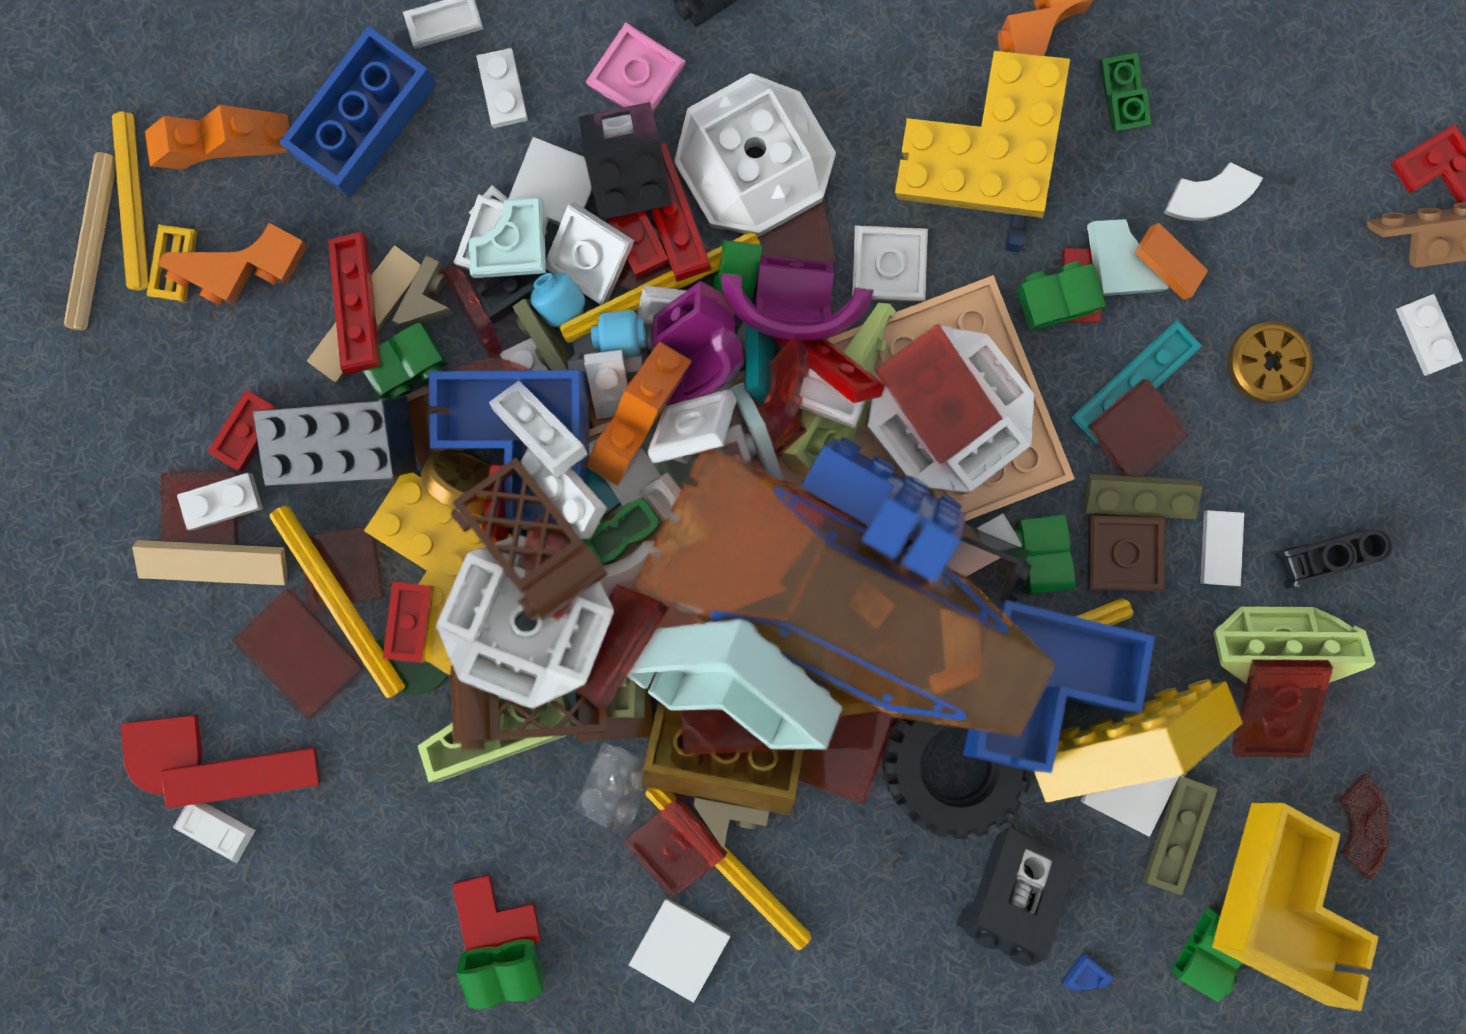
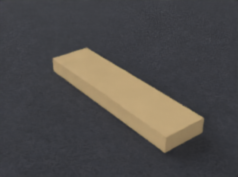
[307,245,421,384]
[132,540,288,586]

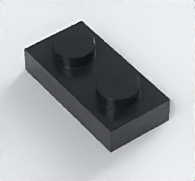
[471,272,547,324]

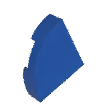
[1061,952,1115,991]

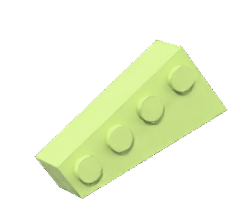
[418,694,576,782]

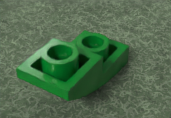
[1098,52,1151,132]
[713,240,762,315]

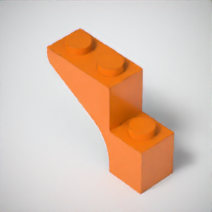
[998,0,1093,56]
[145,105,290,170]
[158,223,308,306]
[586,341,692,486]

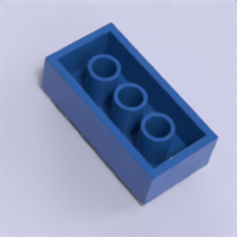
[279,25,437,198]

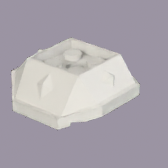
[674,73,836,237]
[867,325,1034,493]
[436,535,614,709]

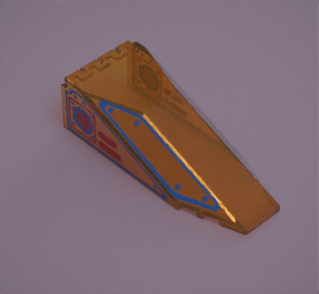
[636,449,1056,737]

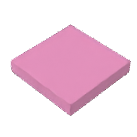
[586,22,686,113]

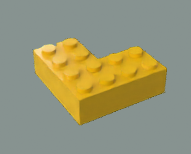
[895,51,1070,218]
[364,472,513,675]
[1034,679,1243,802]
[1212,803,1379,1011]

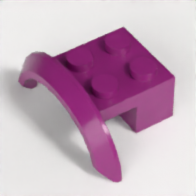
[722,255,874,340]
[651,281,743,406]

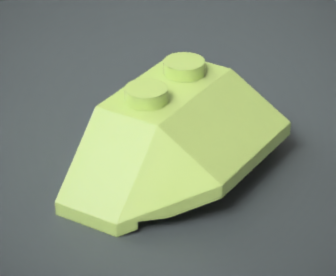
[1213,607,1375,686]

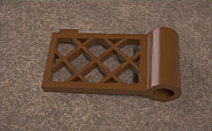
[450,458,607,622]
[450,655,608,751]

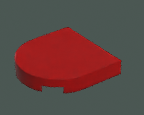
[121,715,202,794]

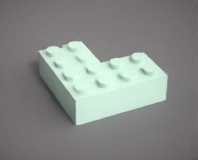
[619,619,842,749]

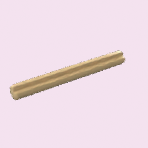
[64,152,116,331]

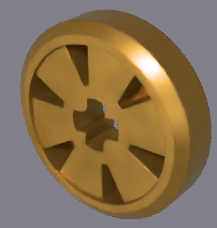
[1227,321,1313,403]
[421,450,491,514]

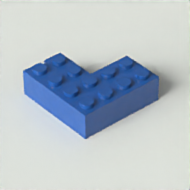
[429,370,590,525]
[801,437,966,583]
[963,600,1155,774]

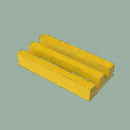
[147,224,198,302]

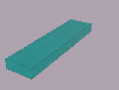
[1069,320,1202,445]

